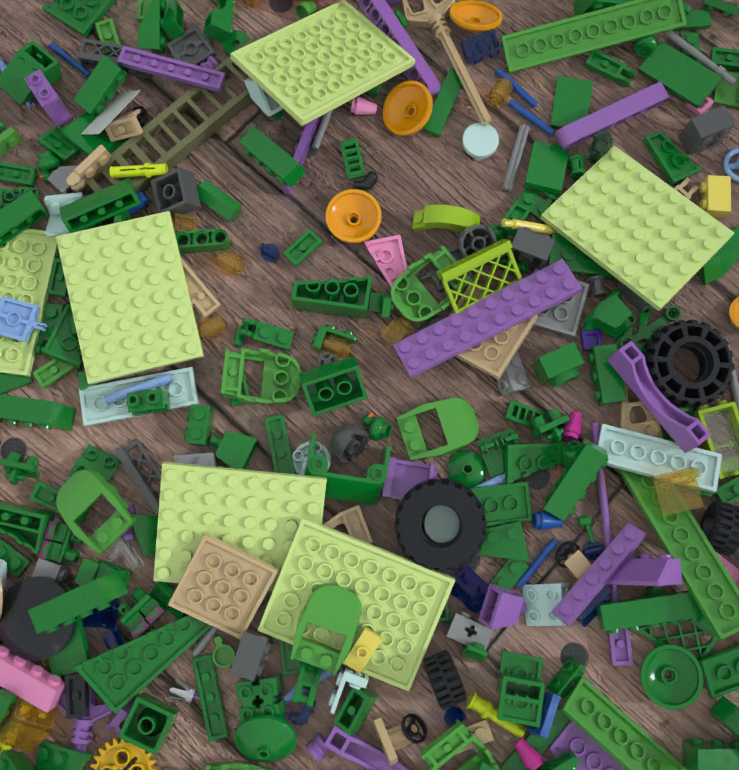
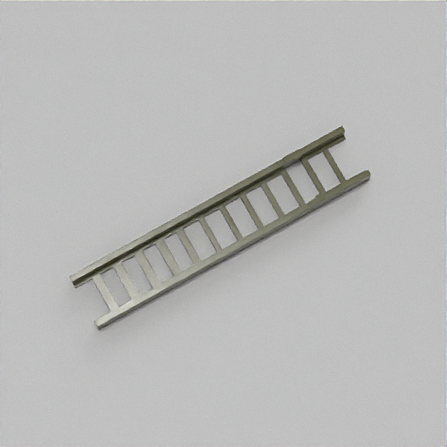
[73,38,255,224]

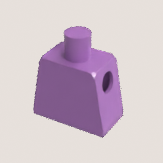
[478,584,527,629]

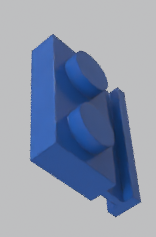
[525,692,561,738]

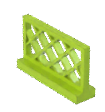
[436,239,522,315]

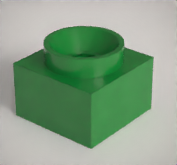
[532,342,584,388]
[118,692,180,755]

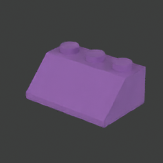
[606,554,682,586]

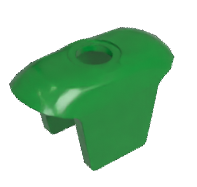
[583,290,632,340]

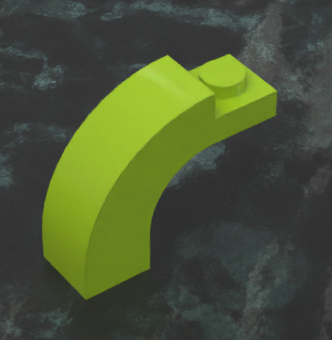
[412,205,480,234]

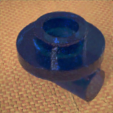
[260,243,280,262]
[583,541,605,561]
[444,706,467,728]

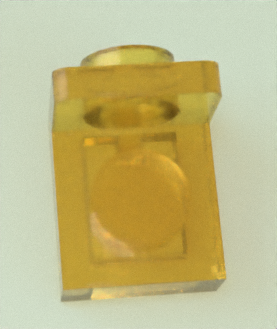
[172,213,197,232]
[381,317,413,347]

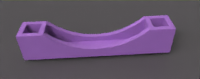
[607,341,711,453]
[324,725,413,770]

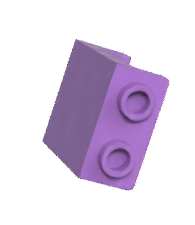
[24,70,74,127]
[381,457,437,500]

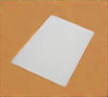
[81,90,141,134]

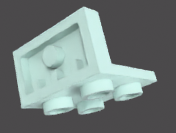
[44,192,84,236]
[522,582,569,626]
[328,667,369,714]

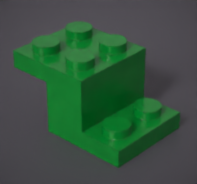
[496,650,545,727]

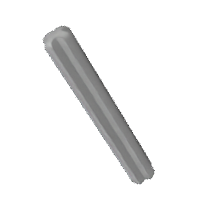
[502,124,530,192]

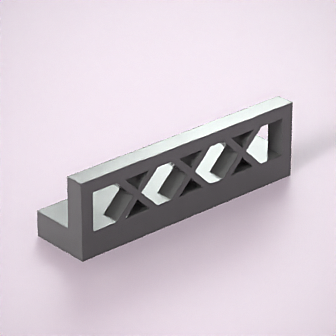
[77,38,153,79]
[114,439,161,515]

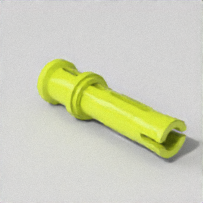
[465,691,526,739]

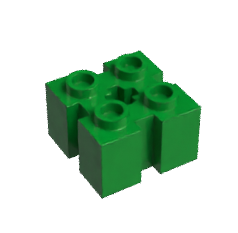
[74,558,133,588]
[235,673,287,723]

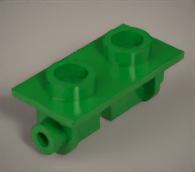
[546,656,586,701]

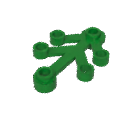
[616,306,681,352]

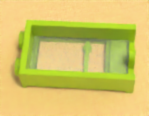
[694,400,739,480]

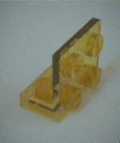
[651,467,704,516]
[0,697,57,752]

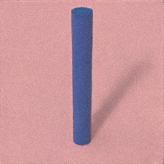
[49,42,92,78]
[495,67,538,108]
[508,99,555,136]
[516,538,558,589]

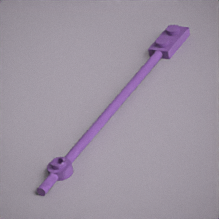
[591,423,633,666]

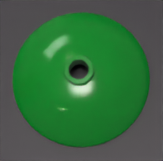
[640,644,703,710]
[234,715,297,763]

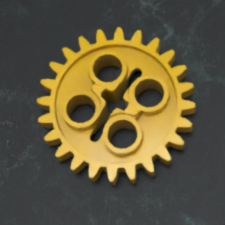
[90,736,159,770]

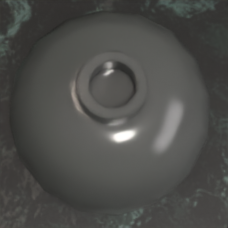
[457,224,497,258]
[330,424,369,463]

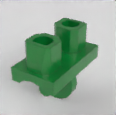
[531,408,570,443]
[0,451,40,485]

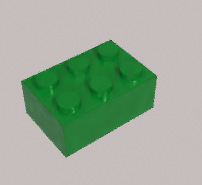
[299,356,368,416]

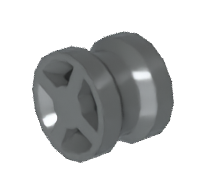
[318,352,337,367]

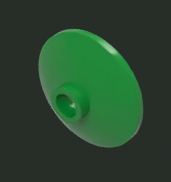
[447,450,486,488]

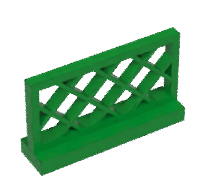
[637,586,718,658]

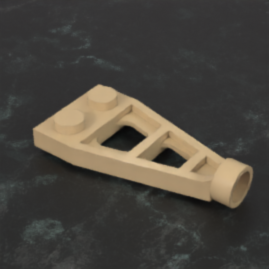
[619,380,663,439]
[324,505,373,544]

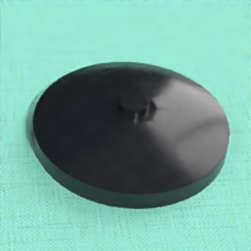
[0,576,78,661]

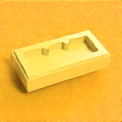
[343,627,382,673]

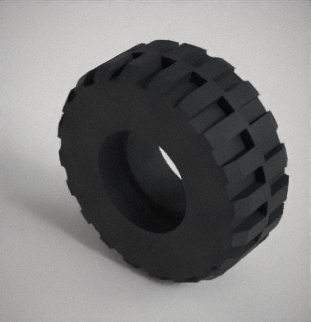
[642,320,735,408]
[395,478,487,572]

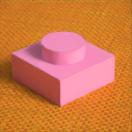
[686,97,714,116]

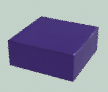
[580,329,603,351]

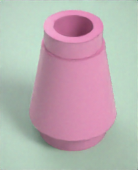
[350,97,377,115]

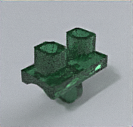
[587,131,615,163]

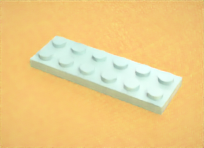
[79,367,199,427]
[597,424,722,494]

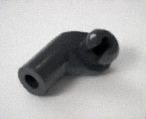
[354,171,378,190]

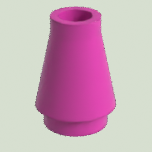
[562,411,582,441]
[513,737,544,770]

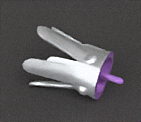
[167,677,199,704]

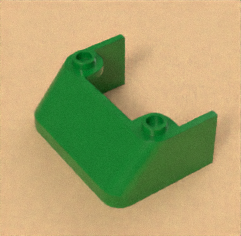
[304,433,391,505]

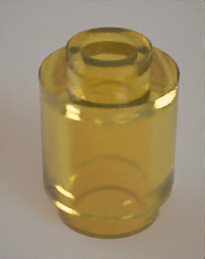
[488,78,513,107]
[216,250,245,275]
[198,315,227,340]
[323,334,352,358]

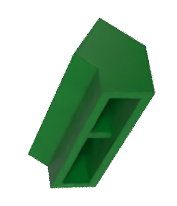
[197,180,242,221]

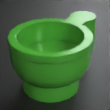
[295,0,317,19]
[212,635,236,668]

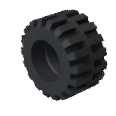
[700,500,739,556]
[423,650,467,710]

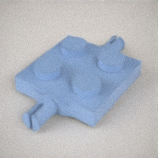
[0,296,47,343]

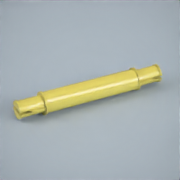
[501,218,559,235]

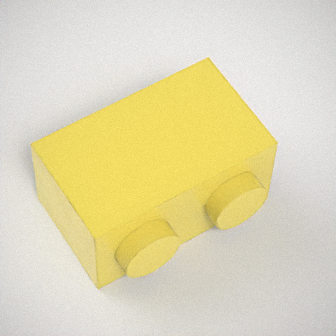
[699,175,731,218]

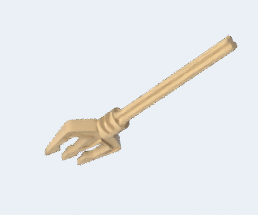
[402,0,492,126]

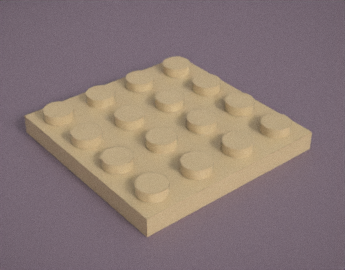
[449,282,538,380]
[168,532,279,639]

